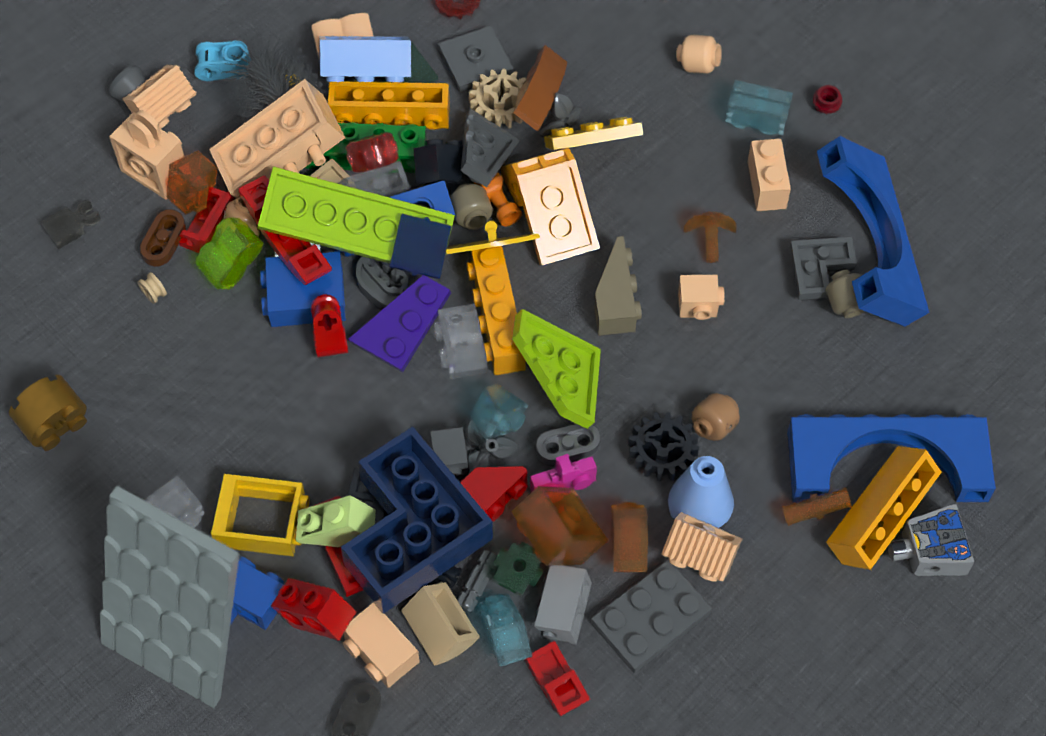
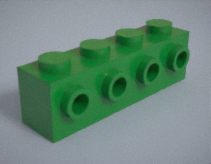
[305,122,427,173]

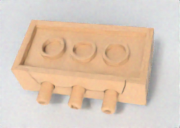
[209,79,345,198]

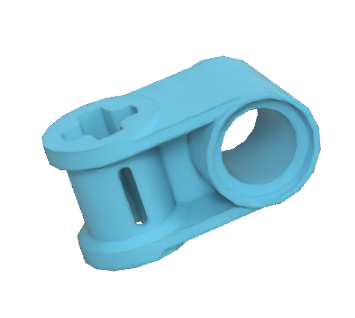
[195,40,251,81]

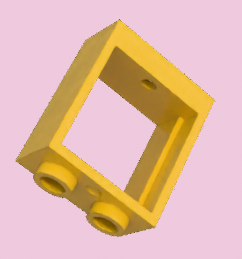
[211,474,310,557]

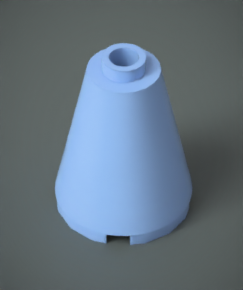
[668,456,734,528]

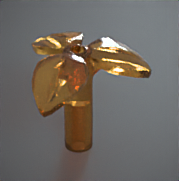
[684,212,737,263]

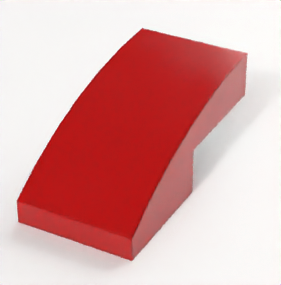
[523,640,591,717]

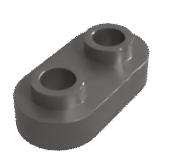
[536,424,600,465]

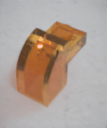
[611,502,648,572]

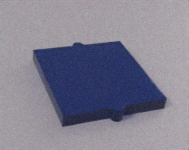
[389,214,451,279]

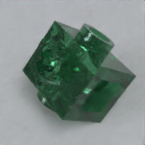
[491,542,544,597]

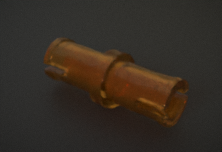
[782,487,852,526]

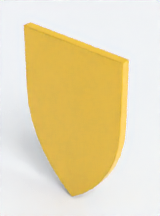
[446,220,540,254]

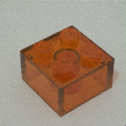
[511,486,609,566]

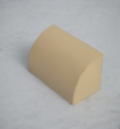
[401,582,480,666]

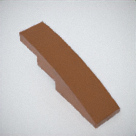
[513,45,568,131]

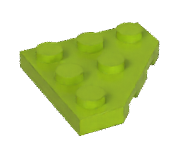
[512,309,601,429]

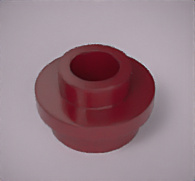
[813,85,843,114]

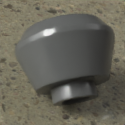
[109,65,146,102]

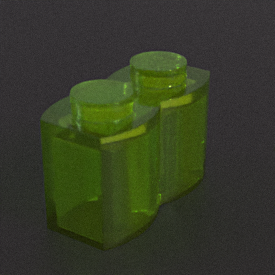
[195,218,263,289]

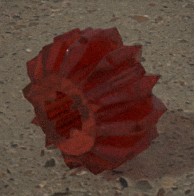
[346,132,399,173]

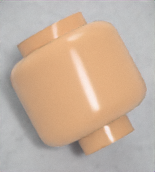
[676,35,721,74]

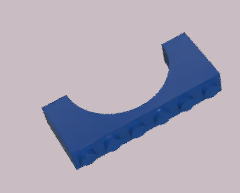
[817,136,930,327]
[787,414,996,502]

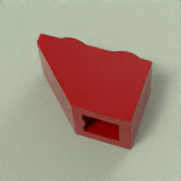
[460,466,528,522]

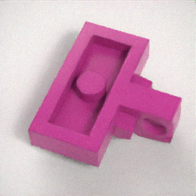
[530,454,597,501]

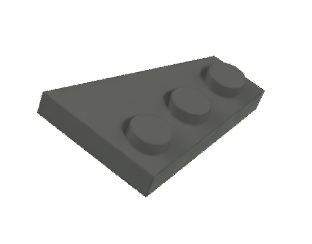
[461,108,520,188]

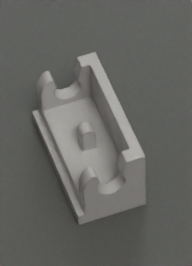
[534,564,592,644]

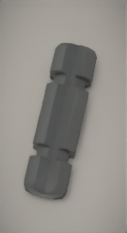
[457,550,499,613]

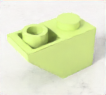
[296,495,376,547]

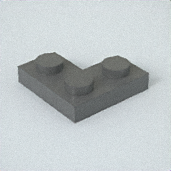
[789,237,857,300]

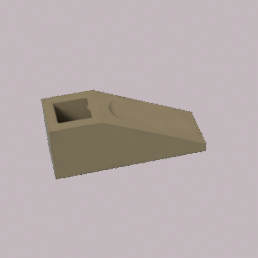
[594,236,642,336]

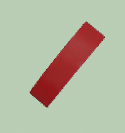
[238,175,332,285]

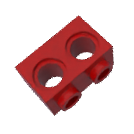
[271,578,356,640]

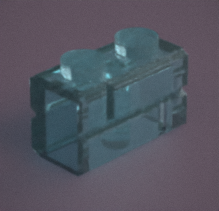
[725,80,793,135]

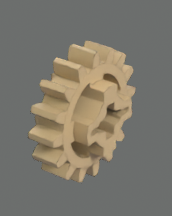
[469,69,526,128]

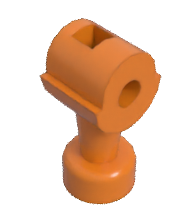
[474,172,522,227]

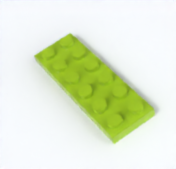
[257,167,455,276]

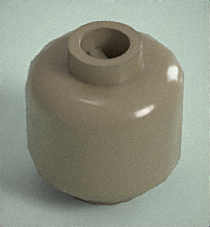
[450,183,493,230]
[826,270,865,319]

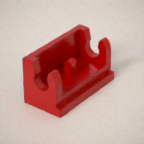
[179,187,235,257]

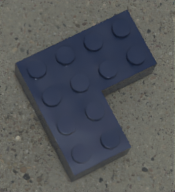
[341,426,493,614]

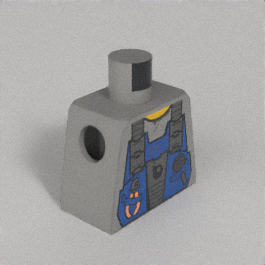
[888,504,974,576]

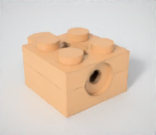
[109,110,189,200]

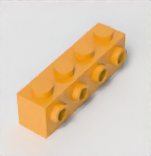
[328,81,450,130]
[467,246,526,375]
[826,446,942,570]

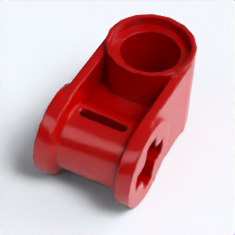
[311,294,349,358]

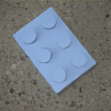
[319,36,411,82]

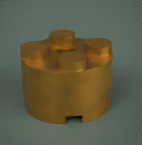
[9,375,87,451]

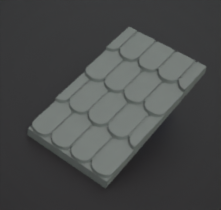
[100,486,240,708]

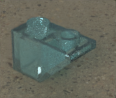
[470,384,528,440]
[477,594,532,667]

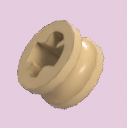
[137,272,167,304]

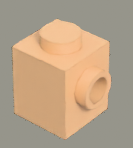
[678,275,724,320]

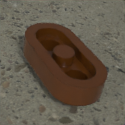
[140,210,186,267]

